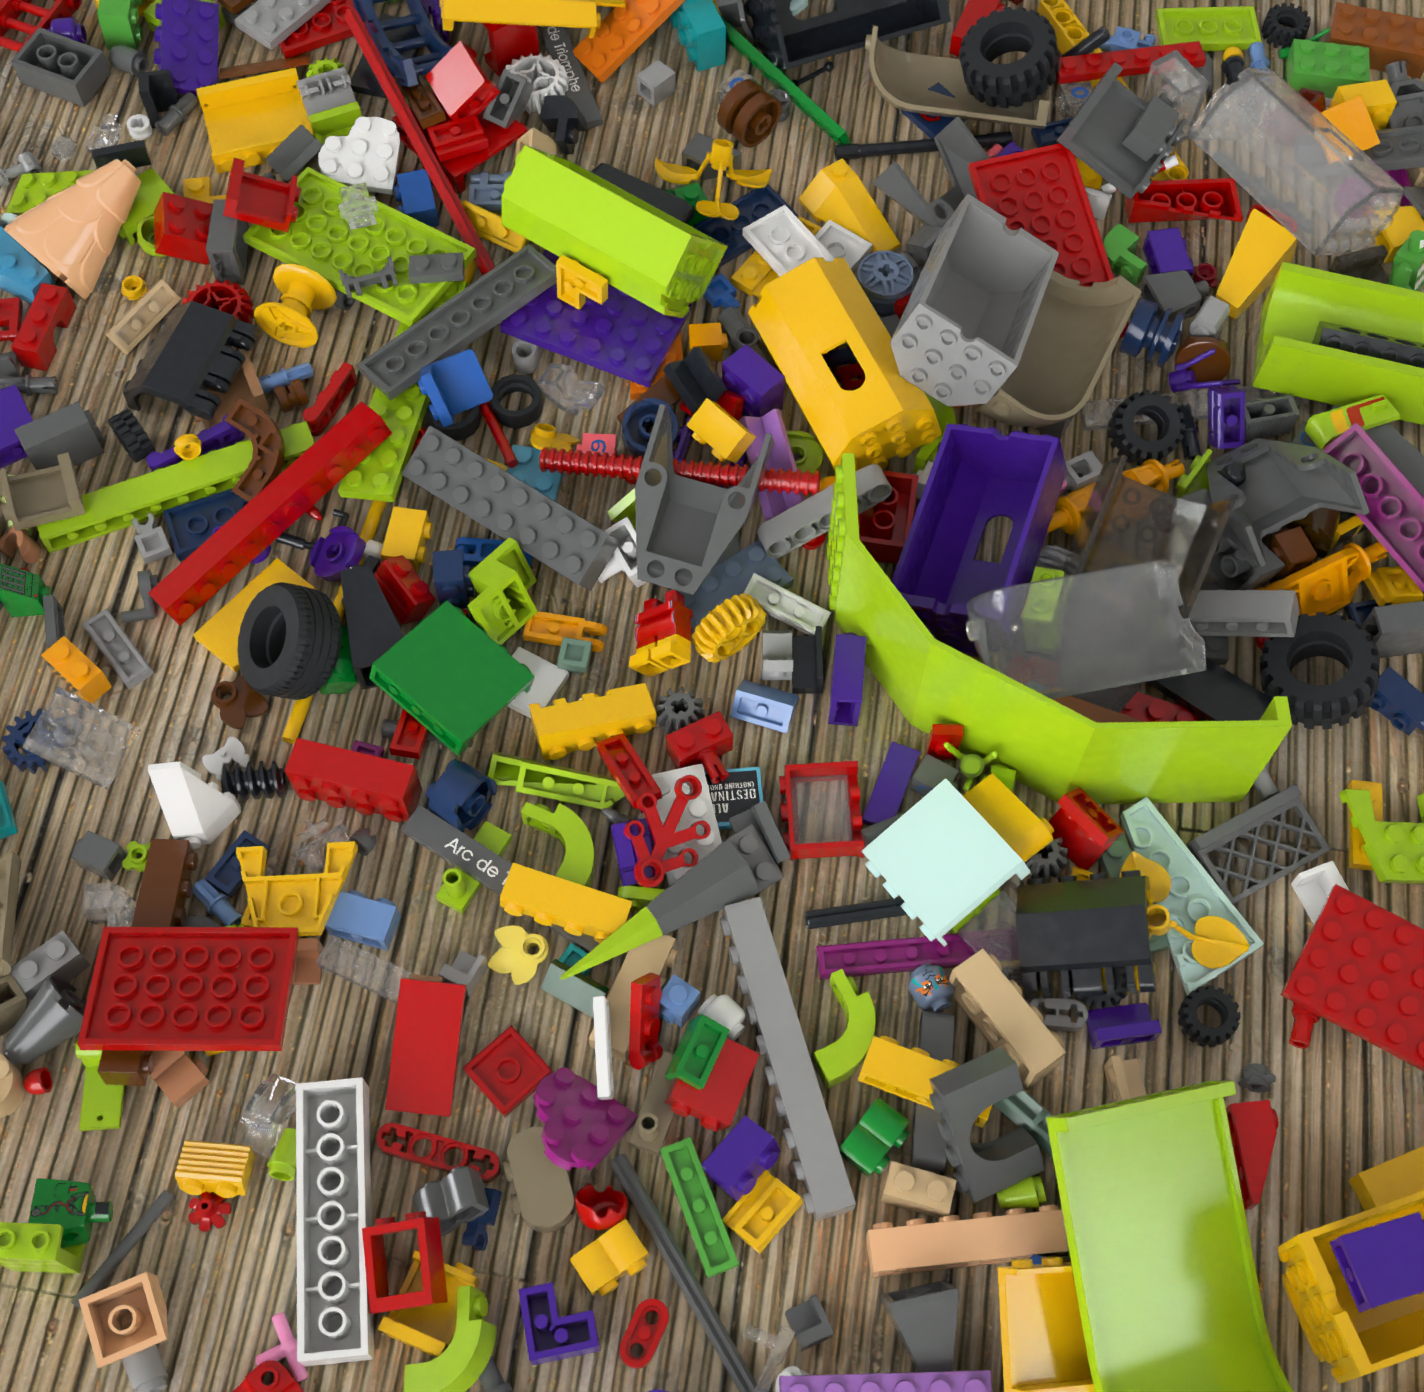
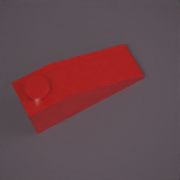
[1226,1100,1279,1210]

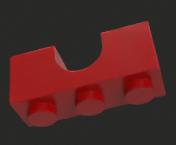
[11,283,77,371]

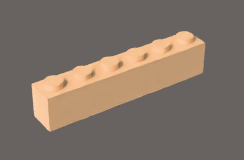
[866,1205,1070,1277]

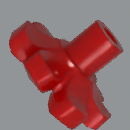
[188,1192,232,1232]

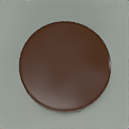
[1175,336,1231,382]

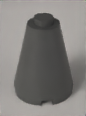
[4,975,87,1065]

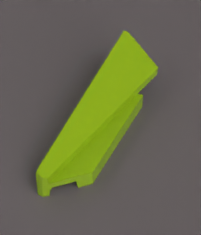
[488,752,625,809]

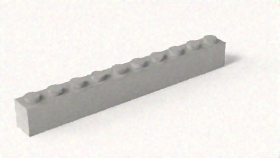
[719,897,856,1221]

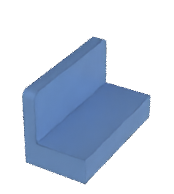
[730,680,799,733]

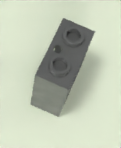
[206,199,250,285]

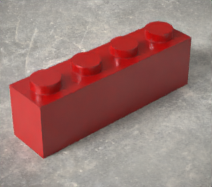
[1125,178,1243,223]

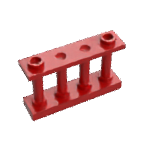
[0,0,82,52]

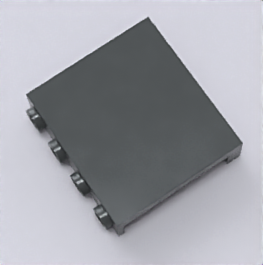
[1057,62,1188,199]

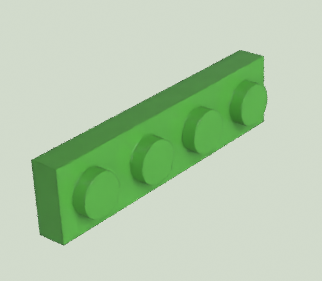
[660,1137,739,1279]

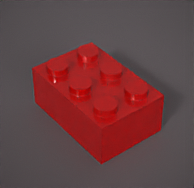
[858,467,919,564]

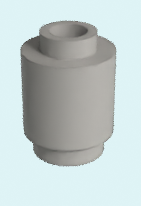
[122,1345,168,1392]

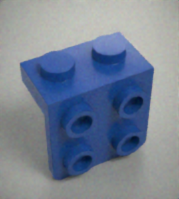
[417,349,493,427]

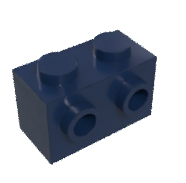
[433,549,474,609]

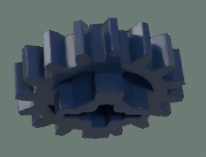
[2,709,72,774]

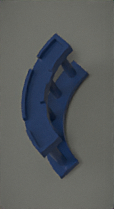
[353,0,453,87]

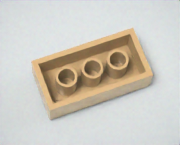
[949,948,1066,1090]

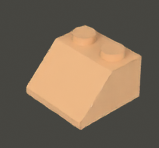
[79,1272,168,1368]

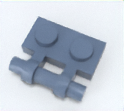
[469,171,512,211]

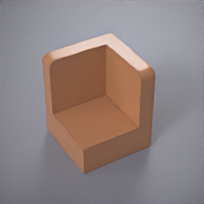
[292,938,324,985]

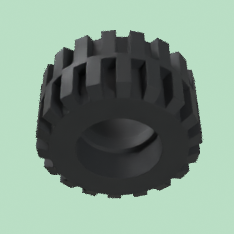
[1107,390,1185,466]

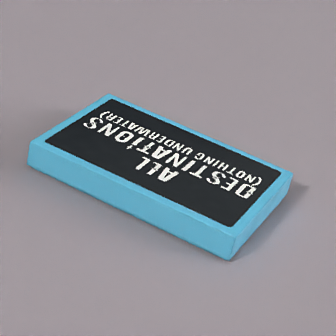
[704,767,763,830]

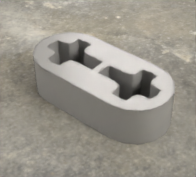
[1028,997,1088,1032]

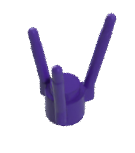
[1169,348,1241,393]

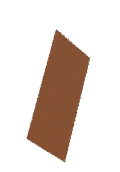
[219,54,309,79]

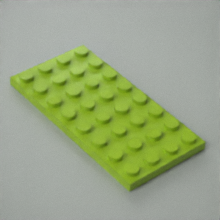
[243,167,477,327]

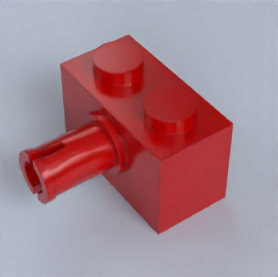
[666,711,733,784]

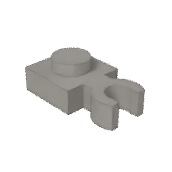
[132,512,173,564]

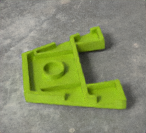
[1339,789,1424,884]

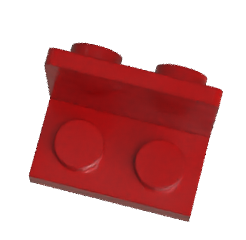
[1049,787,1124,871]

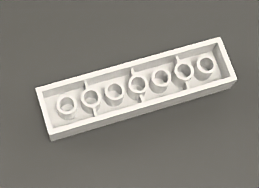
[296,1077,375,1367]

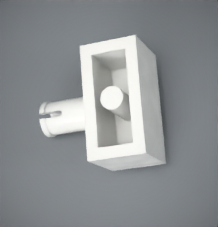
[598,517,647,588]

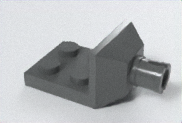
[1385,61,1424,129]

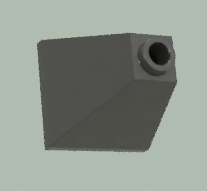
[880,1280,959,1372]

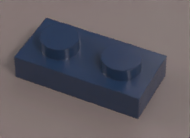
[205,830,271,898]

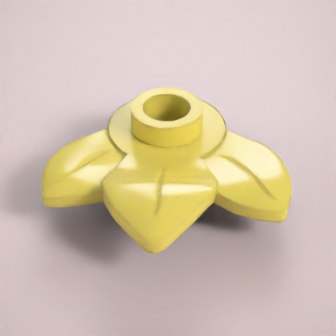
[488,925,549,985]

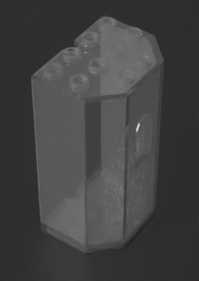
[1186,68,1404,256]

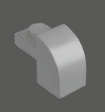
[762,630,793,680]

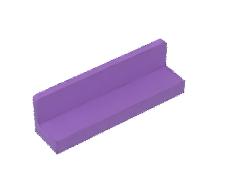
[738,409,806,521]

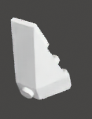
[148,761,241,849]

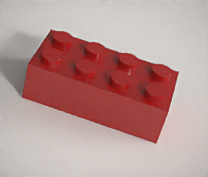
[285,738,423,822]

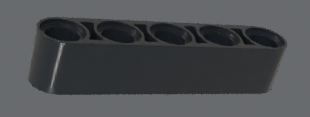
[591,163,694,224]

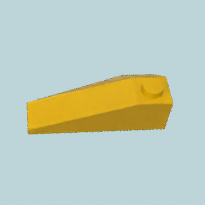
[799,159,901,253]

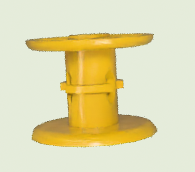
[254,264,337,348]

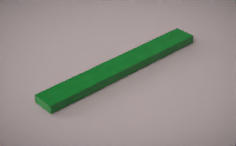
[720,15,851,145]

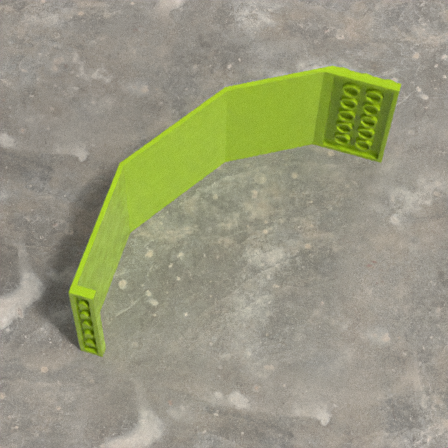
[826,453,1292,804]

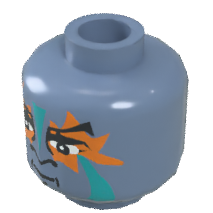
[908,963,955,1013]

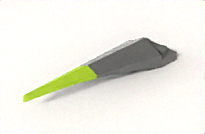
[560,824,784,979]

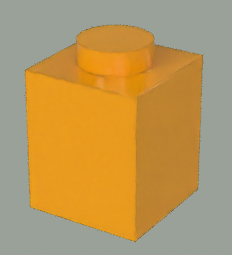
[688,322,728,361]

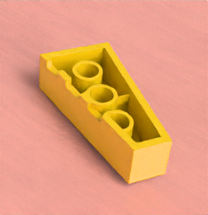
[528,683,657,761]

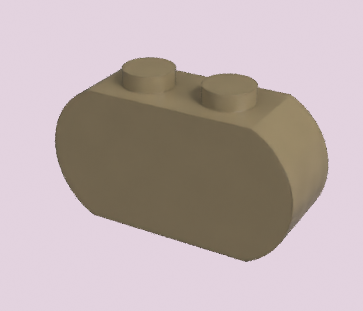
[503,1126,576,1233]

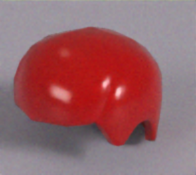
[574,1184,629,1230]

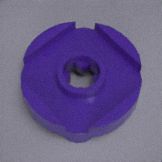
[310,526,366,582]

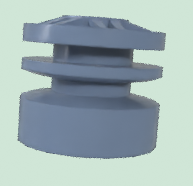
[857,250,914,318]

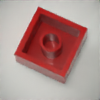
[154,192,213,265]

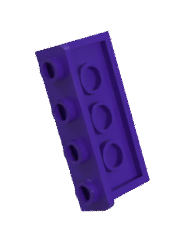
[154,0,219,97]

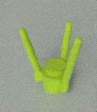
[944,742,998,791]

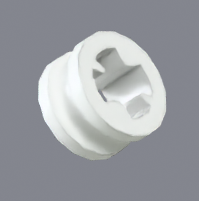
[126,114,153,140]

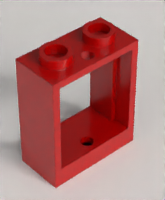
[362,1211,448,1314]

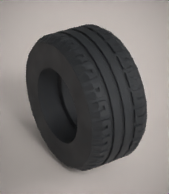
[237,582,342,700]

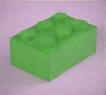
[1285,39,1370,100]

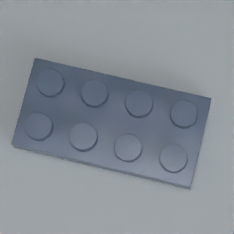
[678,540,793,635]

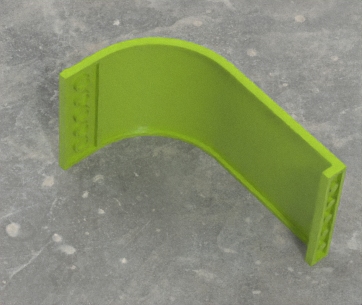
[1046,1080,1293,1392]

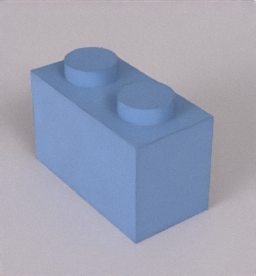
[325,890,401,951]

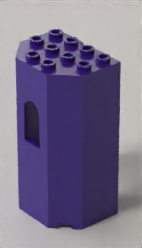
[891,424,1067,658]

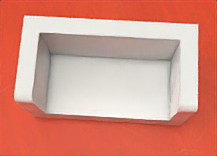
[1291,860,1350,925]

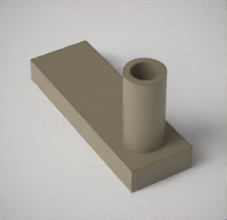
[628,1051,675,1156]

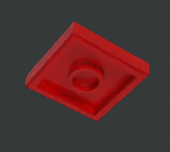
[462,1025,554,1118]

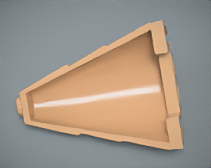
[4,159,141,300]

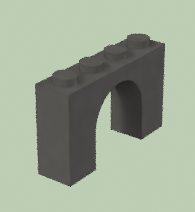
[929,1047,1045,1203]

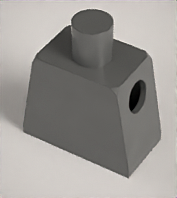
[1140,270,1210,322]

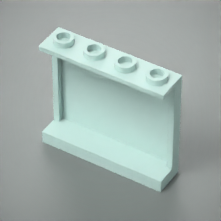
[862,778,1031,947]

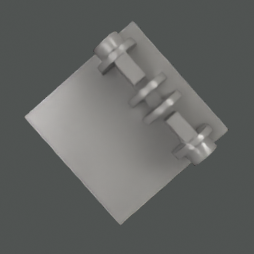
[296,67,356,121]

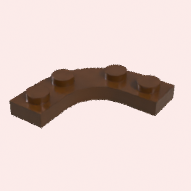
[225,397,284,503]

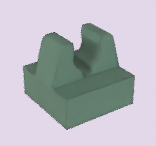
[557,637,592,674]

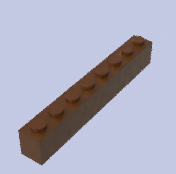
[97,839,198,1086]

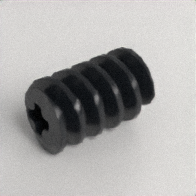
[221,760,288,800]

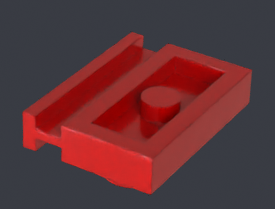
[427,114,489,162]

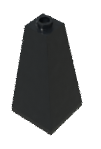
[340,565,404,690]

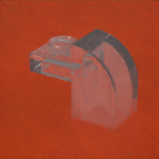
[536,363,605,416]
[83,883,137,927]
[239,1073,297,1158]

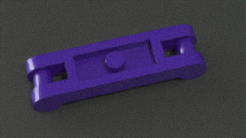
[146,414,245,472]

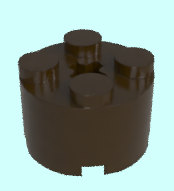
[1273,508,1340,558]

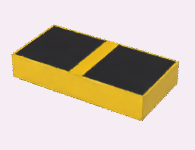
[1331,515,1368,548]

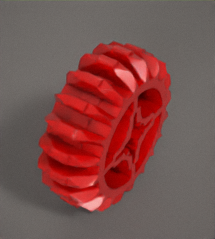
[182,278,254,324]

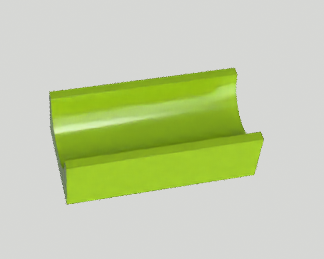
[1252,262,1424,425]

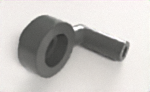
[121,570,159,623]

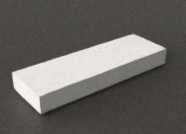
[744,573,831,636]
[593,996,614,1100]

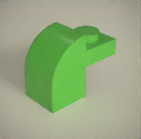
[1103,223,1147,286]

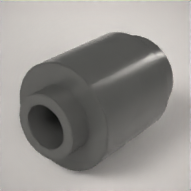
[109,45,148,76]

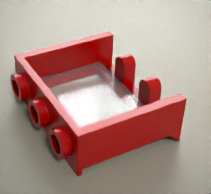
[779,761,865,861]

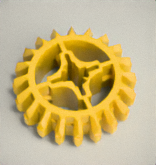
[692,593,767,663]

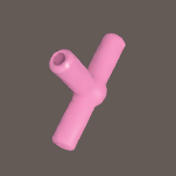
[256,1312,308,1382]

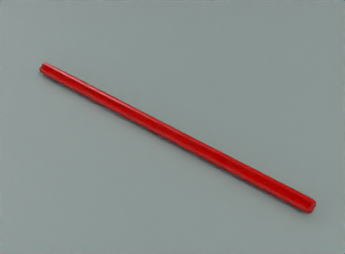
[344,9,495,276]

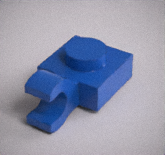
[704,273,740,309]

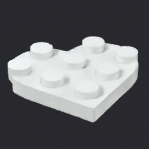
[318,117,401,195]

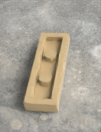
[105,279,181,354]

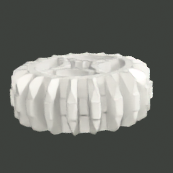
[506,53,569,115]

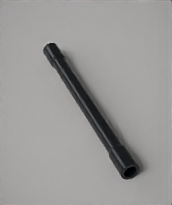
[834,131,1012,161]

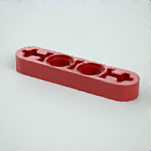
[376,1123,501,1183]

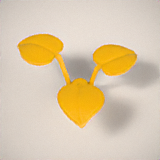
[654,139,772,220]
[1103,851,1249,994]

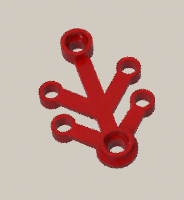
[623,775,711,888]

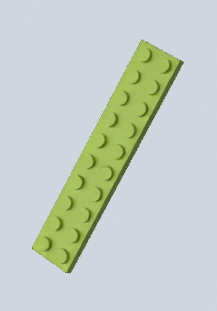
[338,281,468,502]

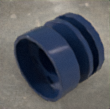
[1119,298,1185,368]

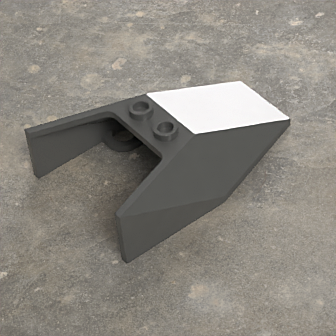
[872,116,990,228]
[635,404,775,595]
[1206,438,1370,567]

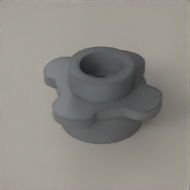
[1238,1063,1276,1093]

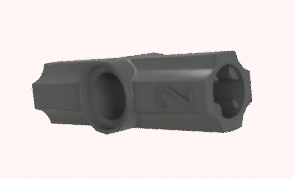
[717,307,777,370]

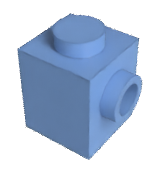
[659,974,700,1028]

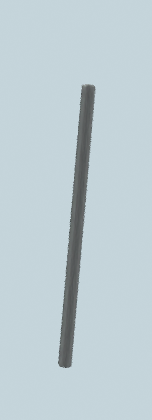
[610,1154,762,1392]

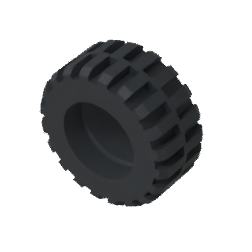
[959,7,1060,108]
[1260,612,1380,730]

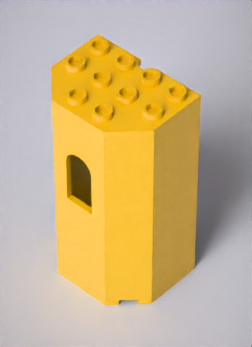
[748,257,942,472]
[1278,1190,1424,1384]

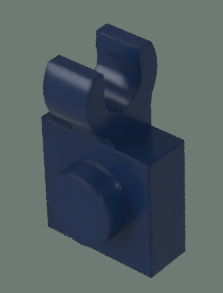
[462,1188,502,1251]

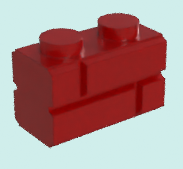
[374,555,436,625]

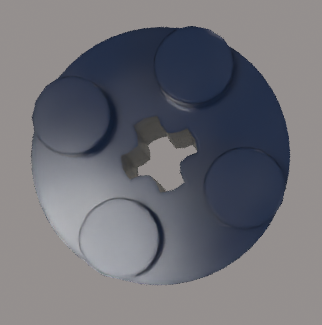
[622,398,679,458]
[426,759,497,832]

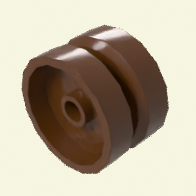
[717,79,782,148]

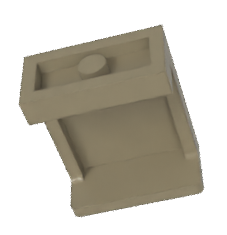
[0,452,86,531]

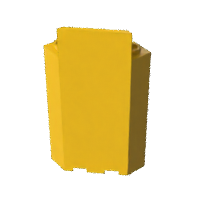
[439,0,626,38]

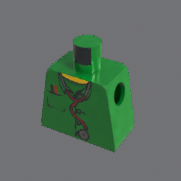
[28,1178,113,1248]

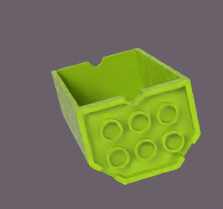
[501,145,728,318]

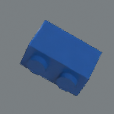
[393,169,439,227]

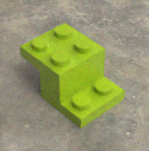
[467,537,538,645]

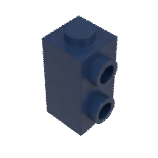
[1370,667,1424,736]

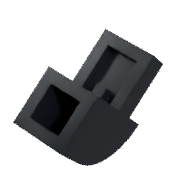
[540,96,587,155]

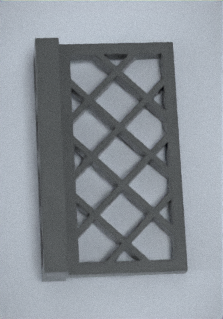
[1186,784,1331,904]

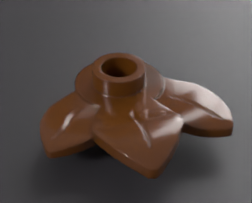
[211,675,269,729]

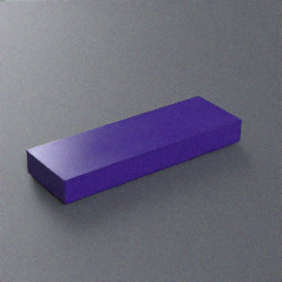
[862,741,920,826]

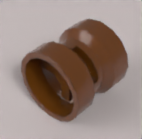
[273,378,310,413]

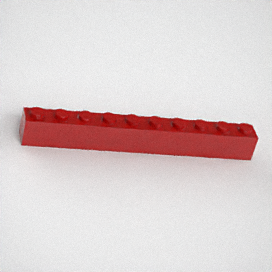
[148,401,392,626]

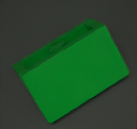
[664,1014,730,1090]

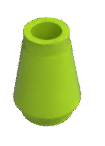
[267,1128,296,1181]
[996,1175,1047,1209]

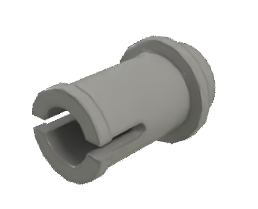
[1254,764,1280,801]

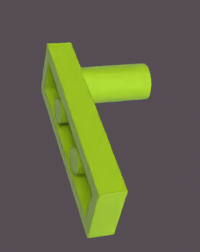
[435,821,512,915]

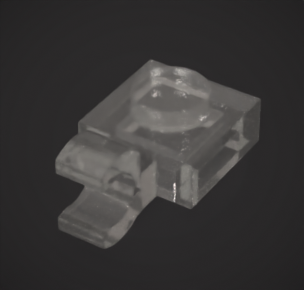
[85,113,121,153]

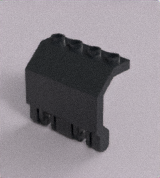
[123,301,261,420]
[1015,870,1156,1000]

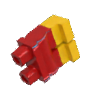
[629,590,693,677]

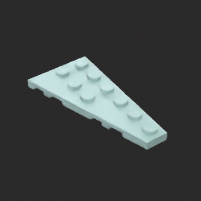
[1120,797,1264,995]

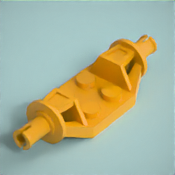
[1047,459,1185,538]
[1254,541,1388,616]

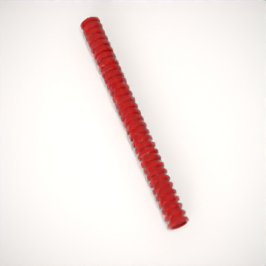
[539,447,821,496]

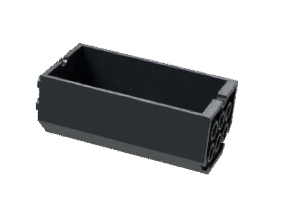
[745,0,951,70]

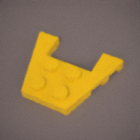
[236,841,358,937]

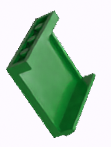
[369,601,535,756]

